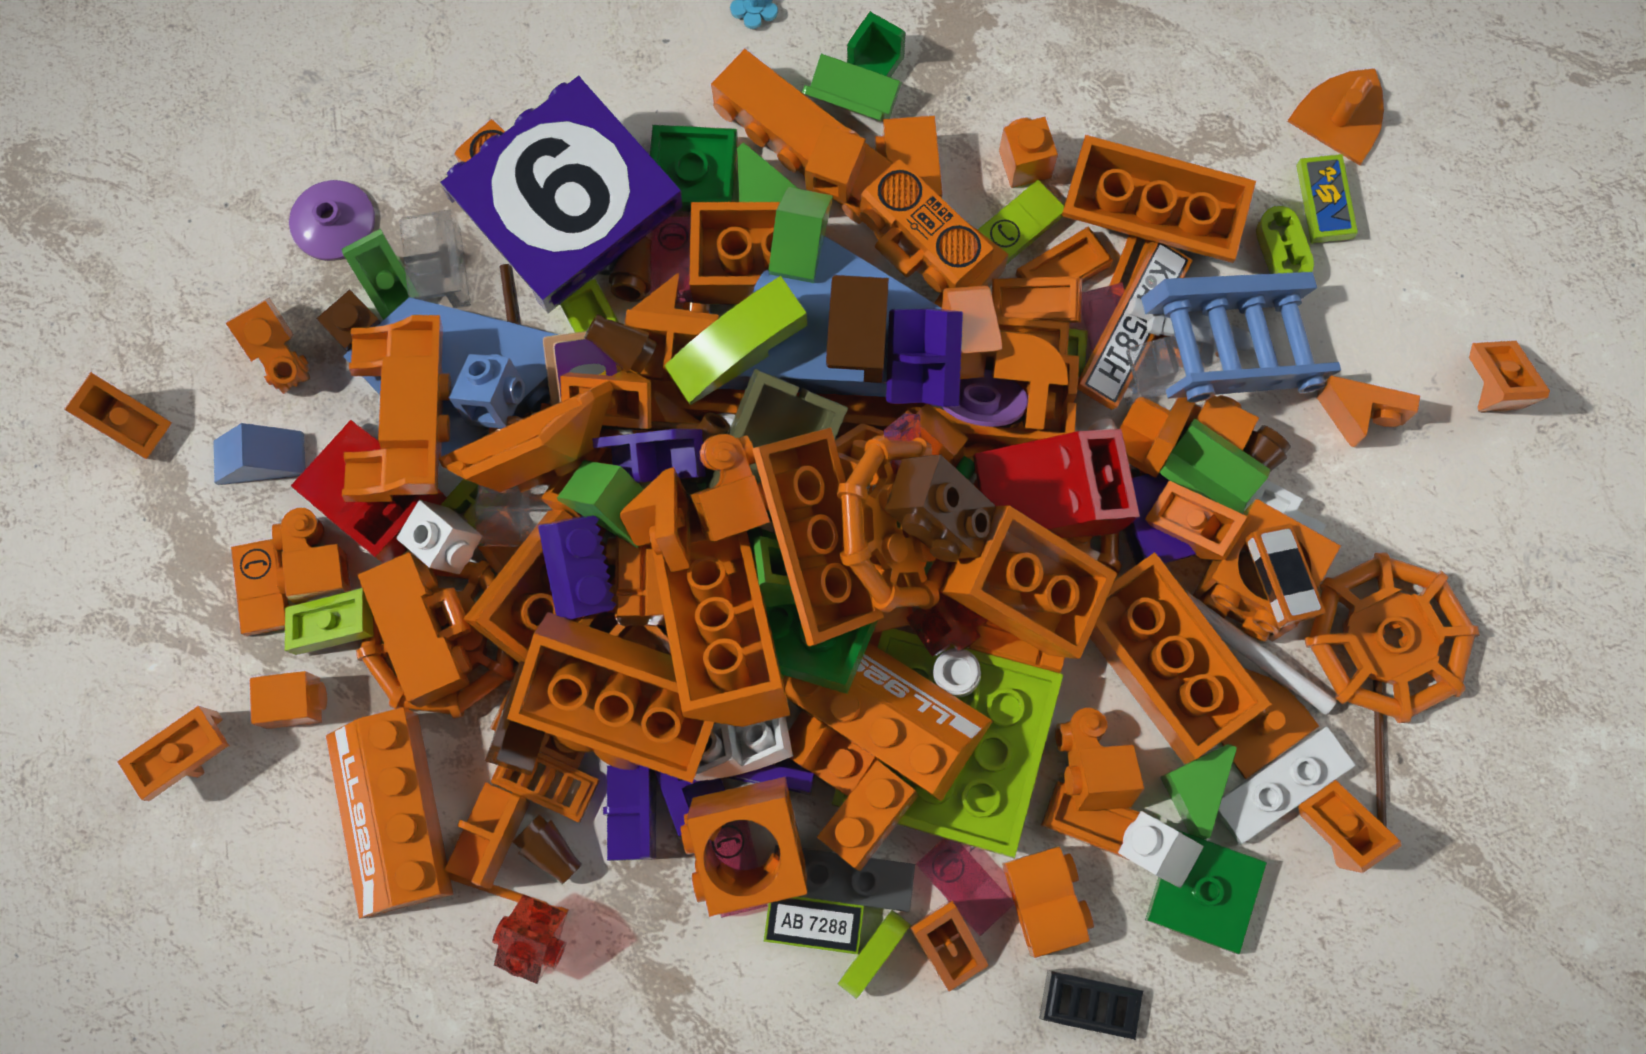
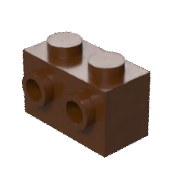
[885,454,996,562]

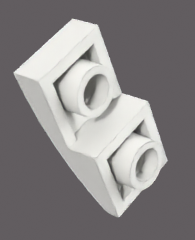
[694,717,793,781]

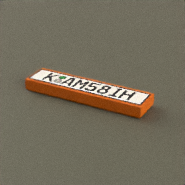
[1077,241,1193,410]

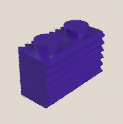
[538,515,616,619]

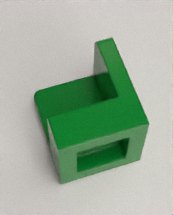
[847,11,906,78]

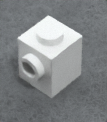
[396,500,483,574]
[1118,811,1204,888]

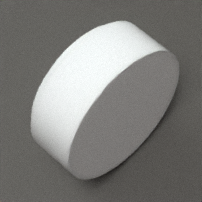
[933,648,981,697]

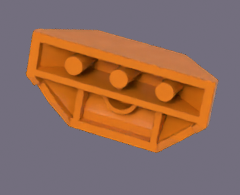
[438,381,613,493]

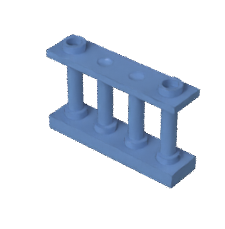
[1141,272,1341,402]

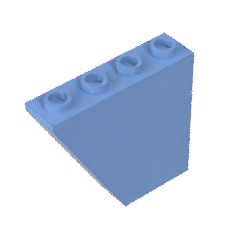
[718,236,942,397]
[343,297,558,477]

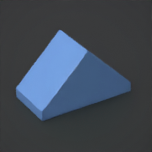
[213,423,305,485]

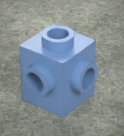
[449,354,526,429]

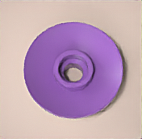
[289,180,375,261]
[941,369,1027,427]

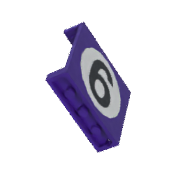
[440,75,683,313]

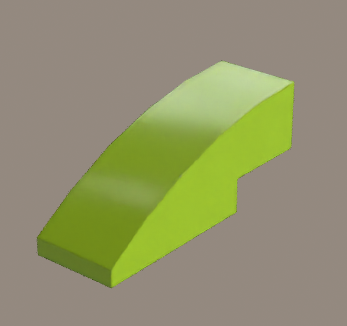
[665,275,807,405]

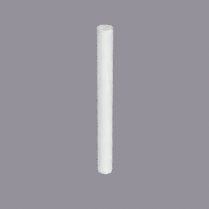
[1185,591,1336,715]

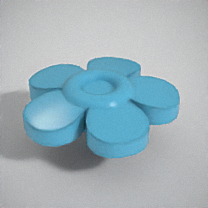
[730,0,778,29]

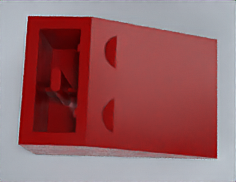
[291,420,447,563]
[973,429,1140,538]

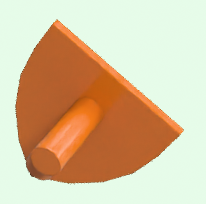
[1287,68,1384,165]
[1221,668,1319,779]

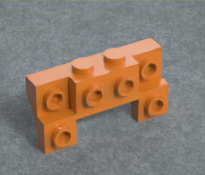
[342,315,451,502]

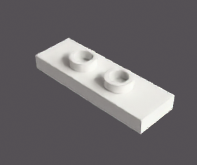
[1218,727,1356,844]

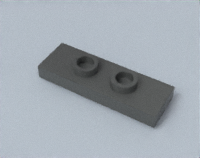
[774,844,916,912]

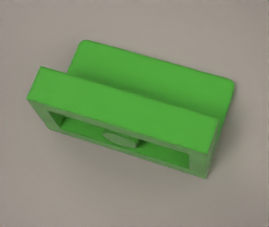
[802,53,902,121]
[1160,419,1270,514]

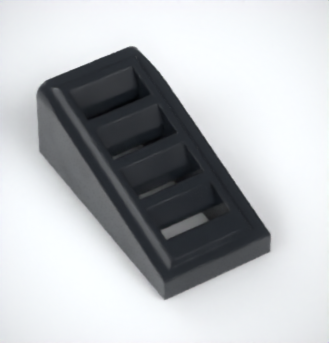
[1039,970,1143,1040]

